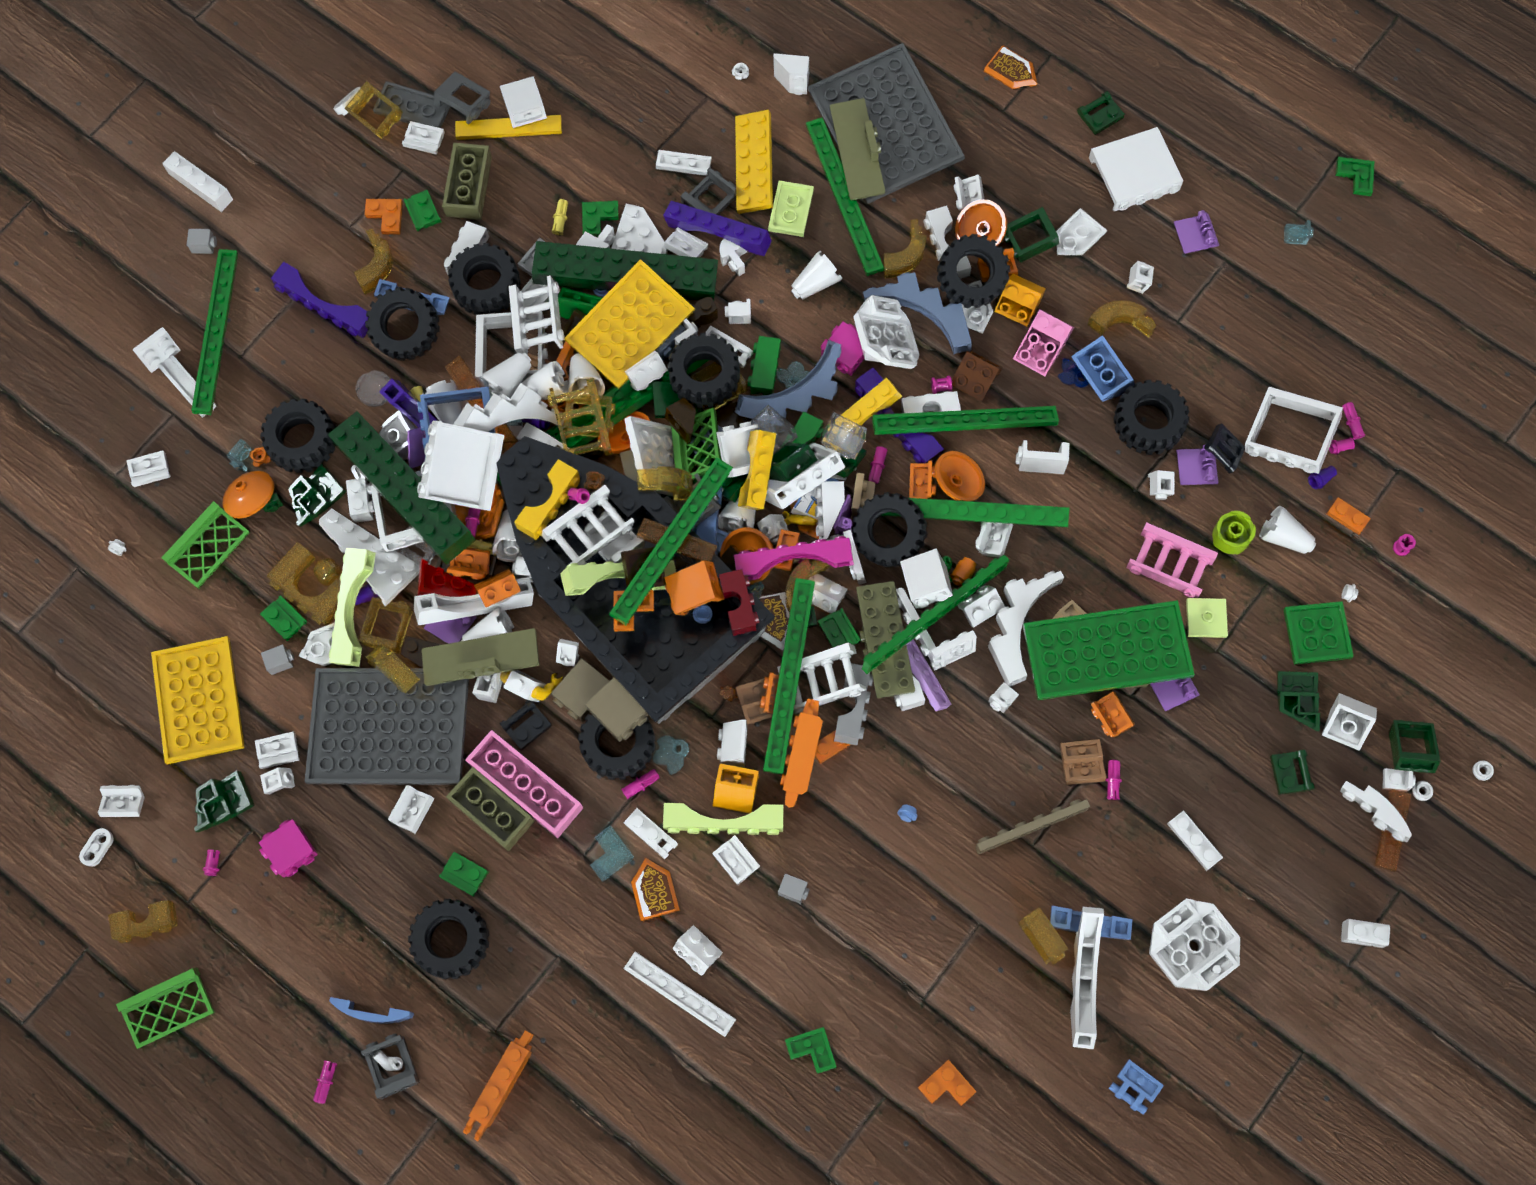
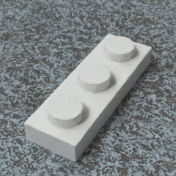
[656,150,712,176]
[1167,810,1223,871]

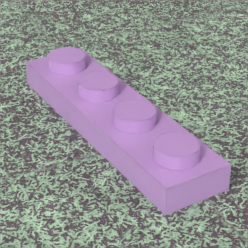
[906,639,952,712]

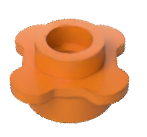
[249,447,271,467]

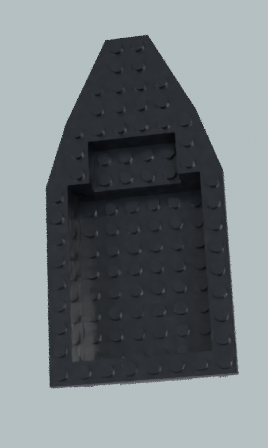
[496,436,775,724]

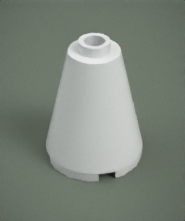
[791,251,842,300]
[480,353,531,399]
[567,353,605,404]
[521,361,568,400]
[422,380,462,425]
[718,498,756,534]
[1259,506,1316,554]
[492,509,523,562]
[461,607,514,641]

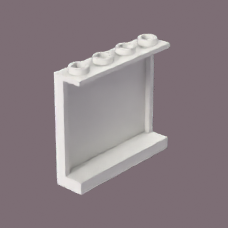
[1089,127,1183,211]
[417,421,504,511]

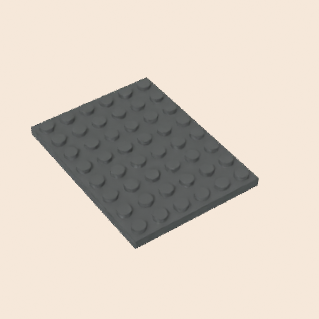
[808,43,965,204]
[305,668,469,785]

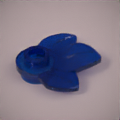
[1058,358,1090,388]

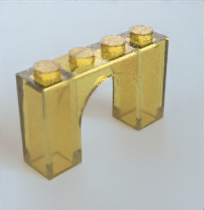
[266,542,341,626]

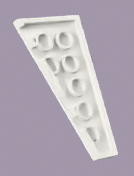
[319,508,420,607]

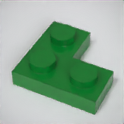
[1336,157,1375,196]
[582,201,619,237]
[785,1027,837,1074]

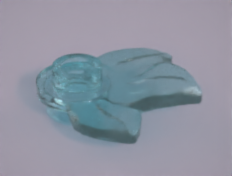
[777,361,810,389]
[653,736,689,775]

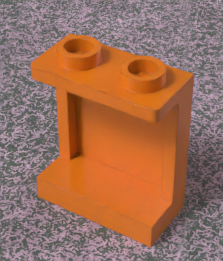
[664,560,724,616]
[474,569,521,607]

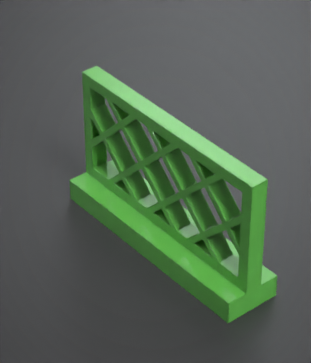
[671,408,721,487]
[161,501,250,589]
[116,967,215,1049]

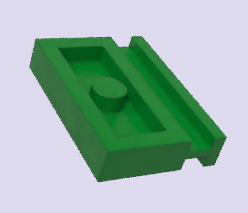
[403,190,441,232]
[260,595,308,641]
[817,608,861,648]
[439,852,489,897]

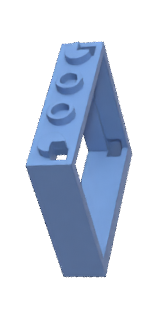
[417,387,495,458]

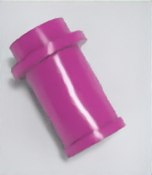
[1329,437,1355,455]
[568,488,590,504]
[203,850,220,876]

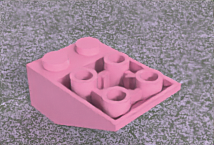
[1013,310,1075,376]

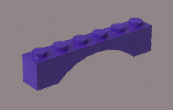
[663,201,772,256]
[271,262,368,338]
[855,368,944,463]
[379,378,439,428]

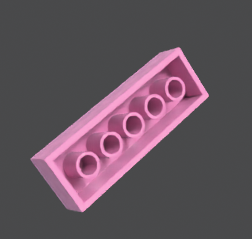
[466,730,583,838]

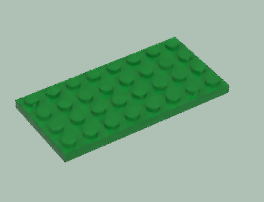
[1023,600,1195,700]

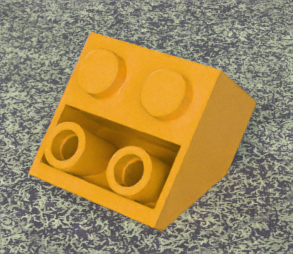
[994,274,1046,326]
[713,764,759,814]

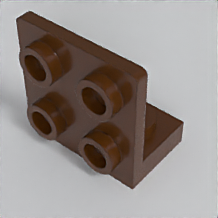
[952,350,1003,401]

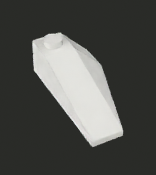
[351,410,416,481]

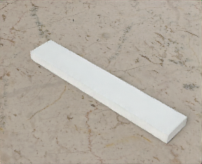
[623,952,736,1037]

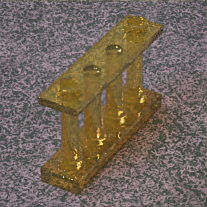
[547,378,613,456]

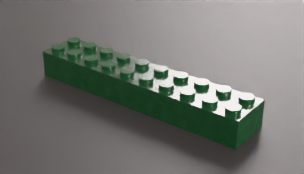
[532,241,718,301]
[328,411,476,565]

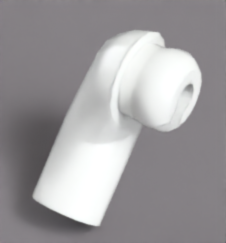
[373,1050,403,1071]

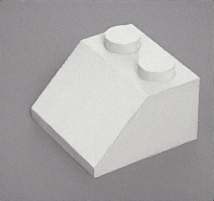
[774,54,809,95]
[1322,693,1377,751]
[717,720,747,767]

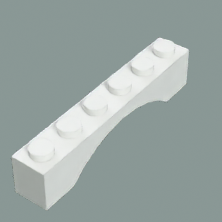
[414,577,534,625]

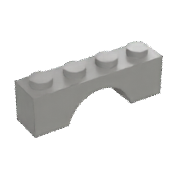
[834,663,873,745]

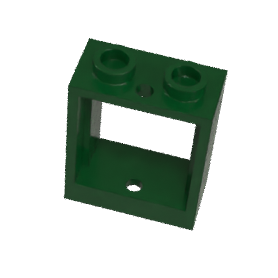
[1004,207,1059,263]
[769,442,818,482]
[1388,720,1441,773]

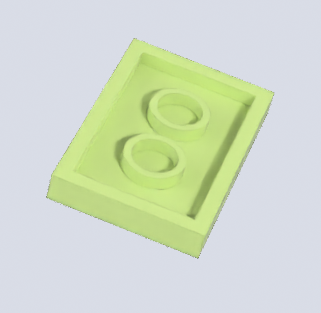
[768,181,814,237]

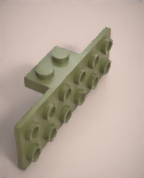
[830,98,885,200]
[856,581,915,698]
[422,628,539,686]

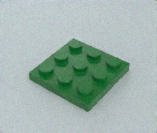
[1283,601,1354,665]

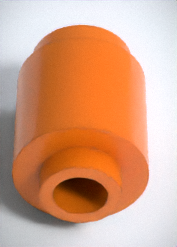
[950,557,977,587]

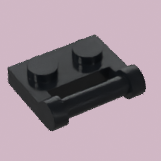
[1204,423,1245,474]
[499,700,552,750]

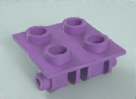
[1174,210,1219,254]
[407,427,426,468]
[1177,445,1218,485]
[833,494,855,539]
[424,616,477,644]
[1150,678,1200,711]

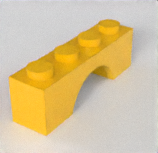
[828,378,902,443]
[738,430,776,510]
[514,459,580,540]

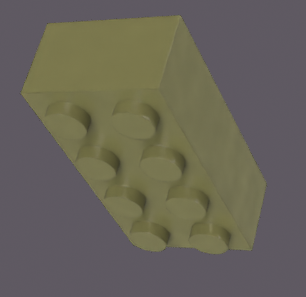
[442,143,492,220]
[446,767,535,851]

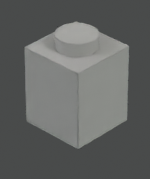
[187,229,217,254]
[261,645,294,675]
[778,874,810,904]

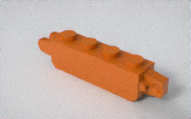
[780,699,823,807]
[463,1030,534,1141]

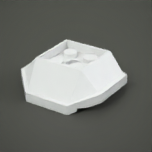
[853,295,919,369]
[1149,898,1240,991]

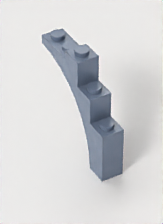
[863,272,972,354]
[735,340,841,426]

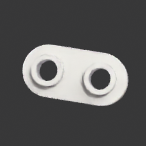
[333,87,365,115]
[79,828,113,867]

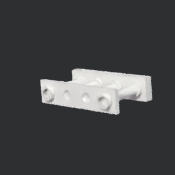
[509,276,565,355]
[542,485,634,565]
[777,643,866,715]

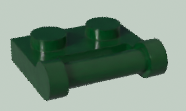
[1077,91,1125,135]
[1270,750,1315,795]

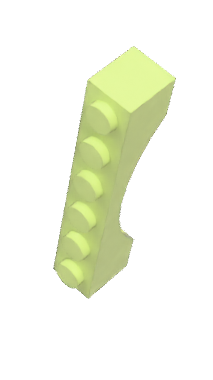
[329,548,376,667]
[560,560,676,596]
[663,803,784,835]

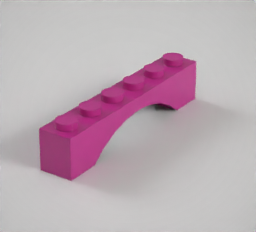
[734,536,854,581]

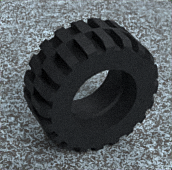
[937,234,1010,308]
[448,243,521,315]
[365,287,440,361]
[668,333,740,408]
[1114,379,1189,455]
[260,398,335,473]
[852,492,928,567]
[578,714,655,780]
[408,899,489,980]

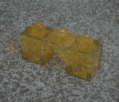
[108,900,178,943]

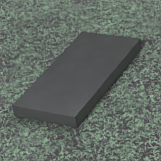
[373,81,451,128]

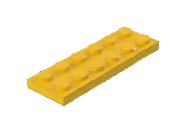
[735,110,773,214]

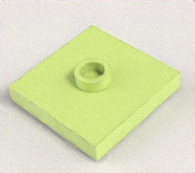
[1186,598,1228,638]

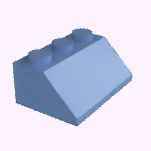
[1071,335,1135,401]

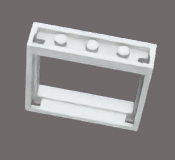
[475,311,548,387]
[1245,387,1343,474]
[765,442,845,509]
[370,471,457,552]

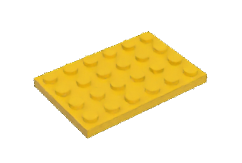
[565,259,695,389]
[151,636,245,765]

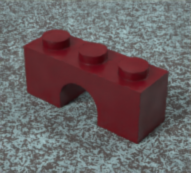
[719,569,759,636]

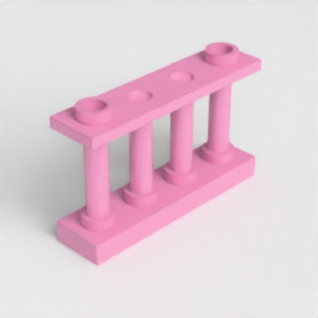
[1126,522,1218,598]

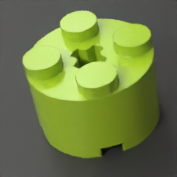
[1212,511,1256,554]

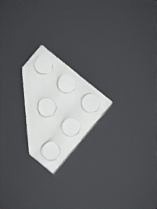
[611,204,668,254]

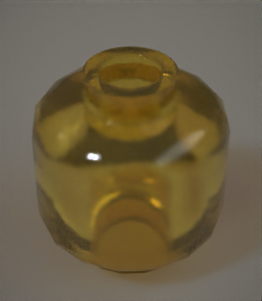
[313,558,342,586]

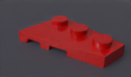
[418,559,477,597]

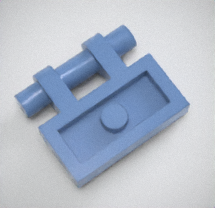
[1108,1059,1164,1115]

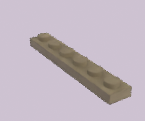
[975,799,1090,855]

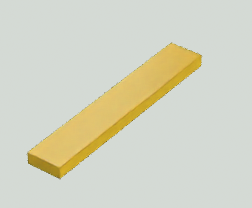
[455,115,562,140]

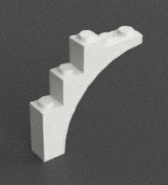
[453,383,566,432]
[988,571,1064,687]
[1070,907,1104,1049]

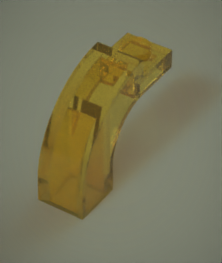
[883,219,926,278]
[354,228,393,294]
[1087,301,1156,338]
[637,466,693,500]
[785,559,831,614]
[366,644,420,693]

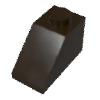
[665,397,696,444]

